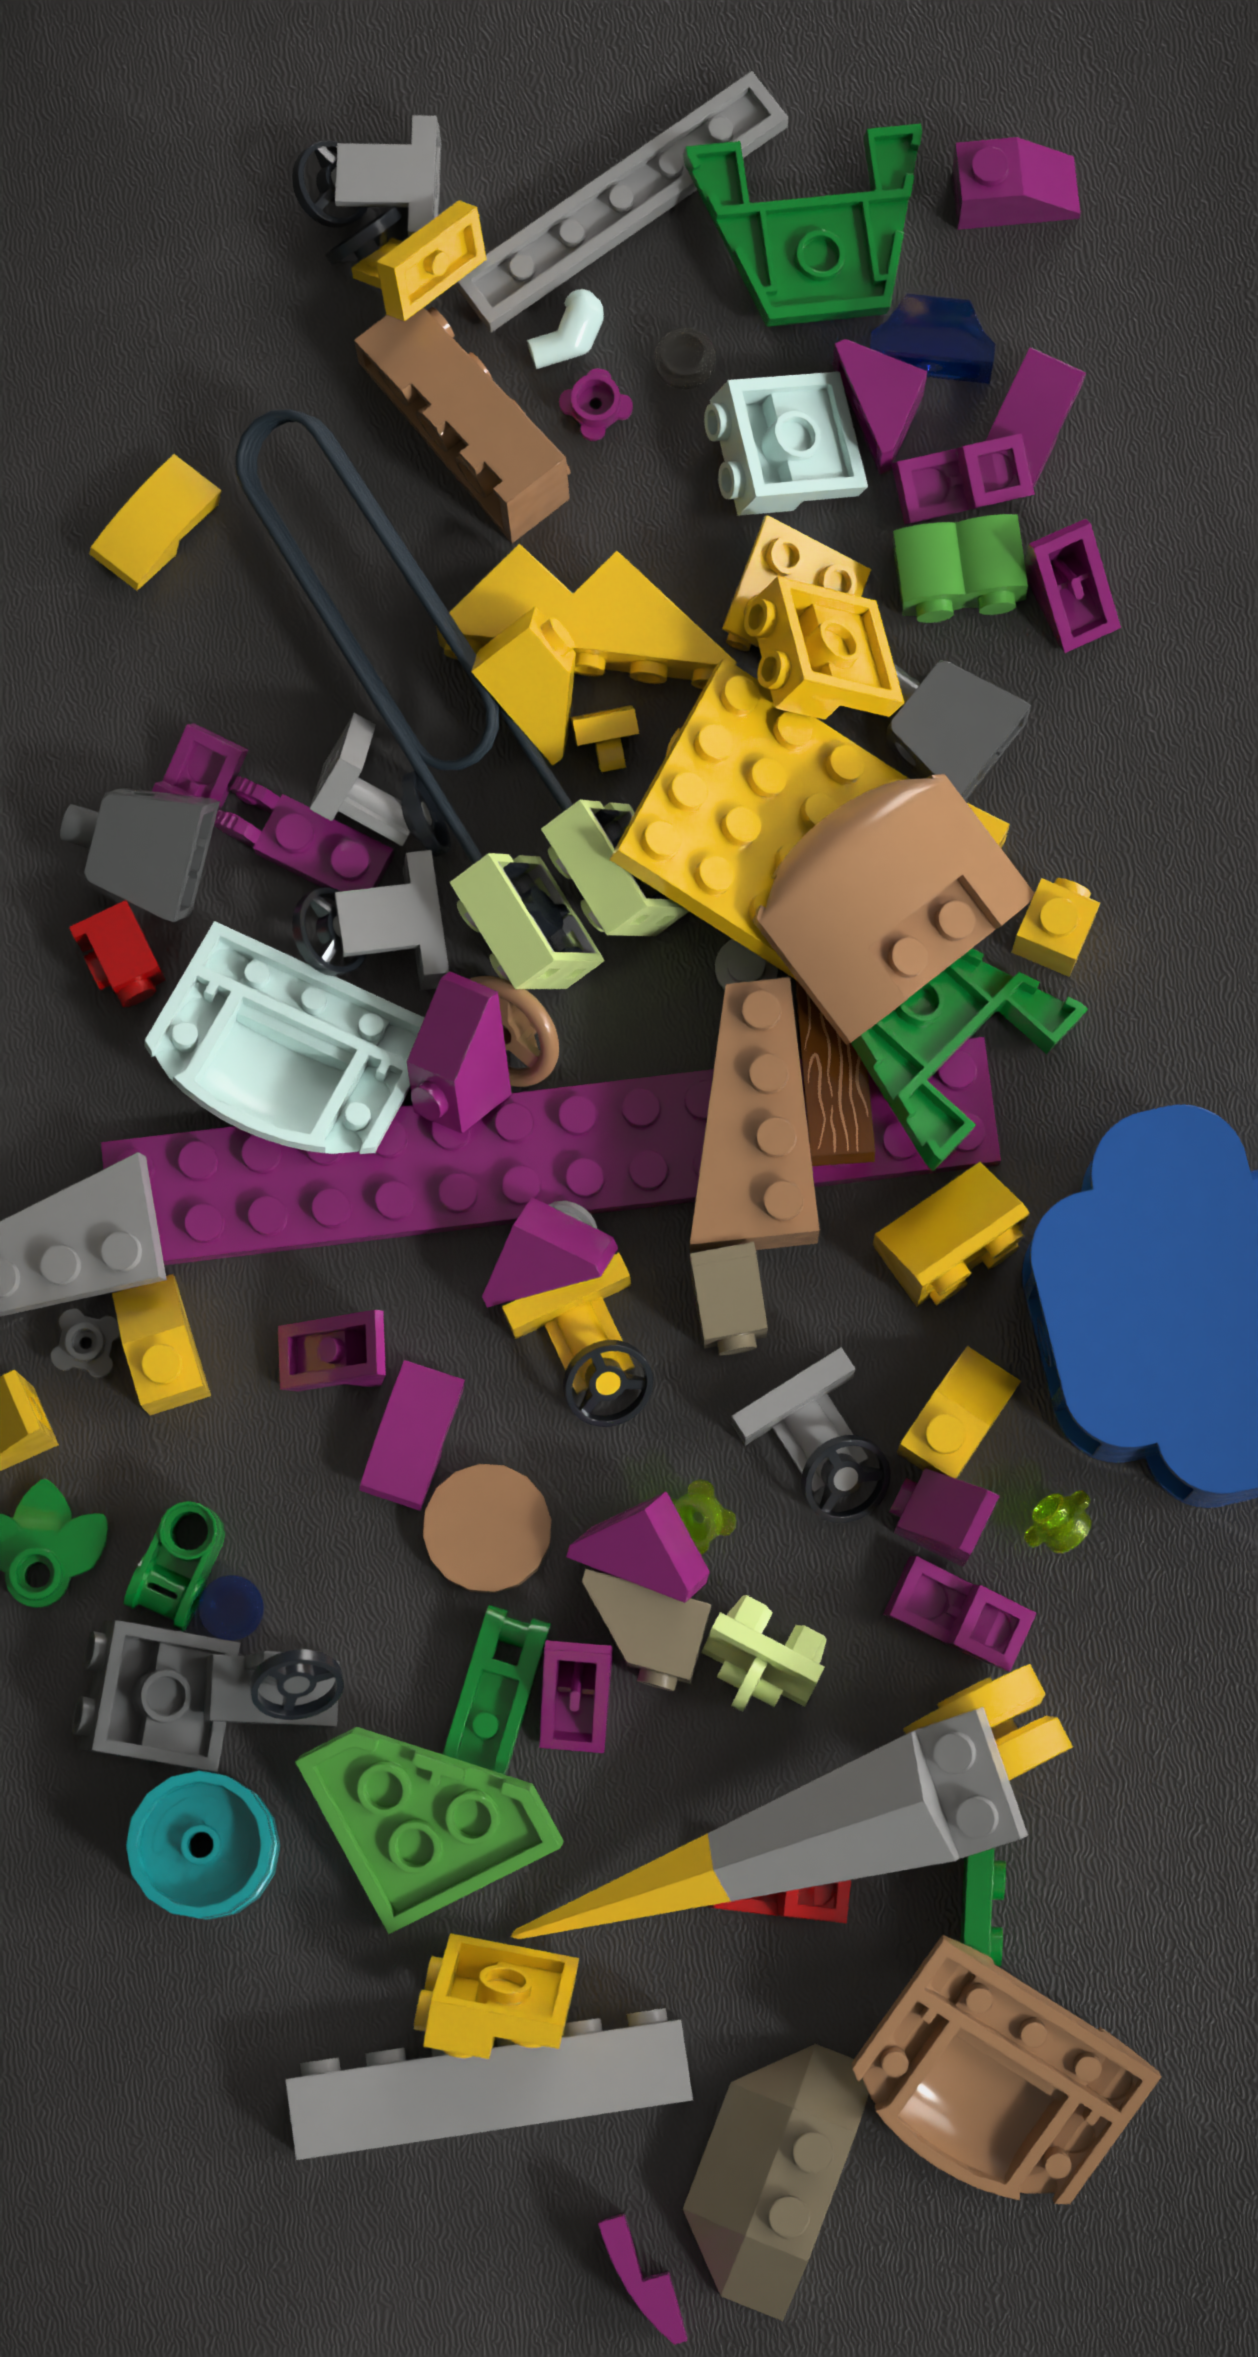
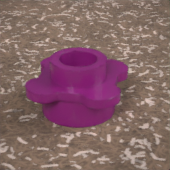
[559,369,633,441]

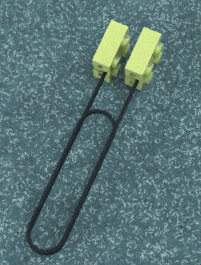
[235,409,690,989]

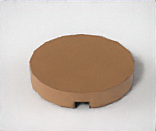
[423,1464,552,1593]

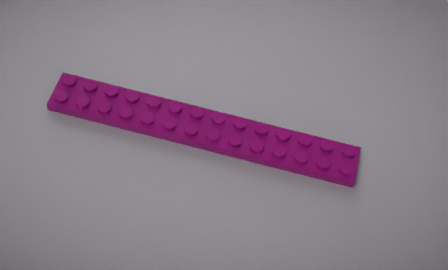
[101,1037,1001,1265]

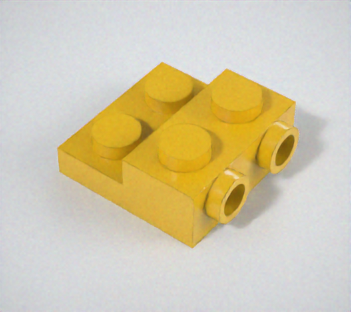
[744,576,904,719]
[414,1933,579,2059]

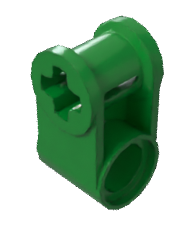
[123,1501,225,1632]

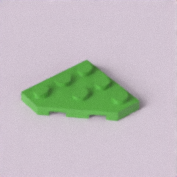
[295,1727,564,1934]

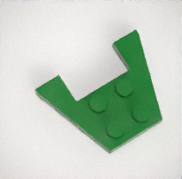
[683,124,922,327]
[851,948,1088,1171]

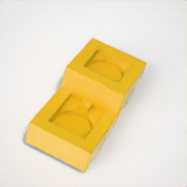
[89,454,222,591]

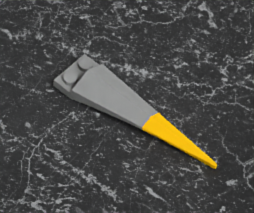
[510,1707,1028,1939]

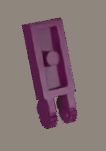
[214,776,395,892]

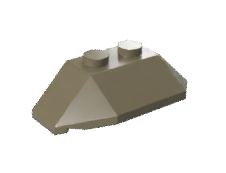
[683,2044,869,2321]

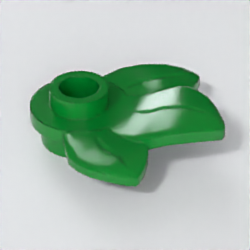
[0,1479,108,1608]

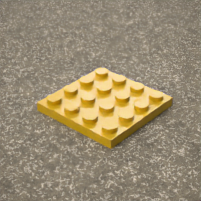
[609,658,909,980]

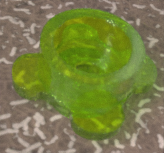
[671,1479,737,1554]
[1024,1490,1092,1553]

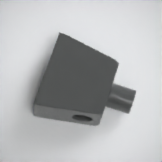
[885,660,1031,801]
[60,788,220,922]

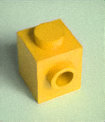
[1011,878,1100,977]

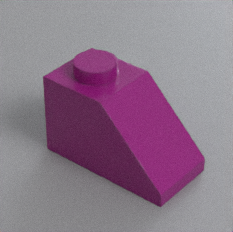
[952,137,1080,230]
[406,971,512,1134]
[889,1468,1000,1567]

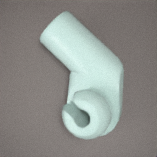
[527,289,603,369]

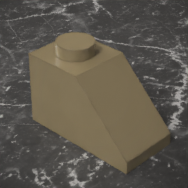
[690,1242,768,1355]
[582,1569,711,1692]

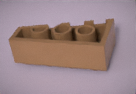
[354,307,571,544]
[690,977,820,1253]

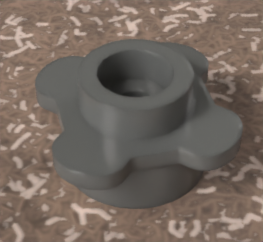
[51,1309,120,1378]

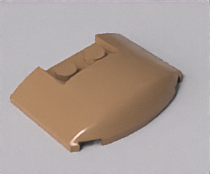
[753,774,1035,1045]
[851,1935,1161,2204]

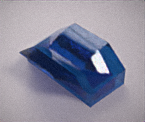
[870,294,996,384]

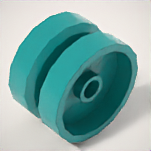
[126,1771,280,1920]

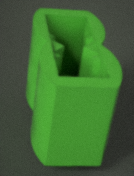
[893,514,1028,623]

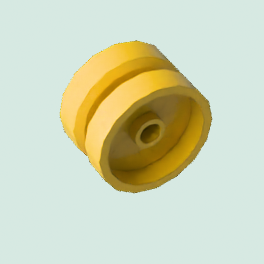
[903,1664,1073,1781]

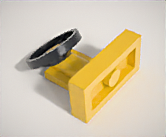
[325,201,487,322]
[502,1253,653,1427]

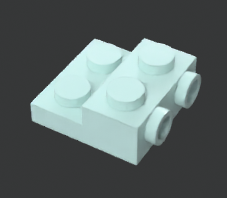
[704,372,868,516]

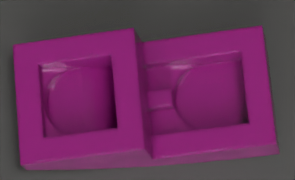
[986,347,1086,488]
[891,433,1035,525]
[152,723,249,812]
[359,1360,465,1511]
[883,1556,1037,1672]
[598,2213,687,2345]

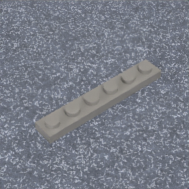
[455,71,788,332]

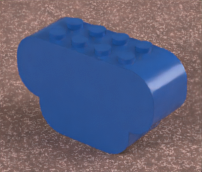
[1022,1105,1258,1508]

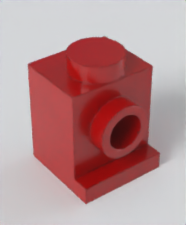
[69,900,166,1007]

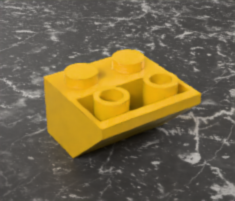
[872,1162,1030,1307]

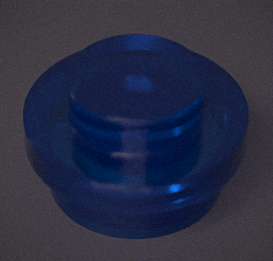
[199,1575,264,1641]

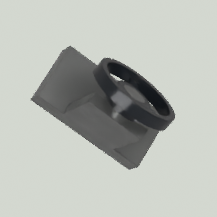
[204,1649,344,1728]

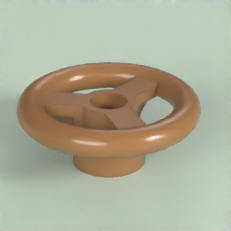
[469,976,559,1087]

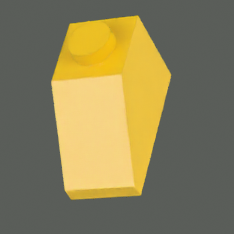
[471,606,576,765]
[112,1274,211,1415]
[897,1346,1021,1479]
[0,1370,59,1471]

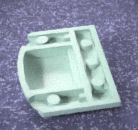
[145,921,424,1154]

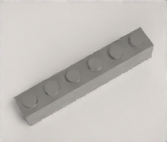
[286,2008,693,2160]

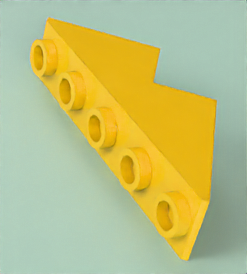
[436,544,737,689]

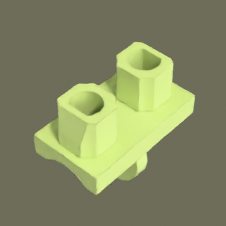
[701,1595,827,1712]

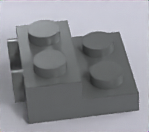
[72,1620,240,1772]

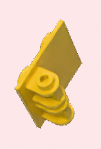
[722,515,871,651]

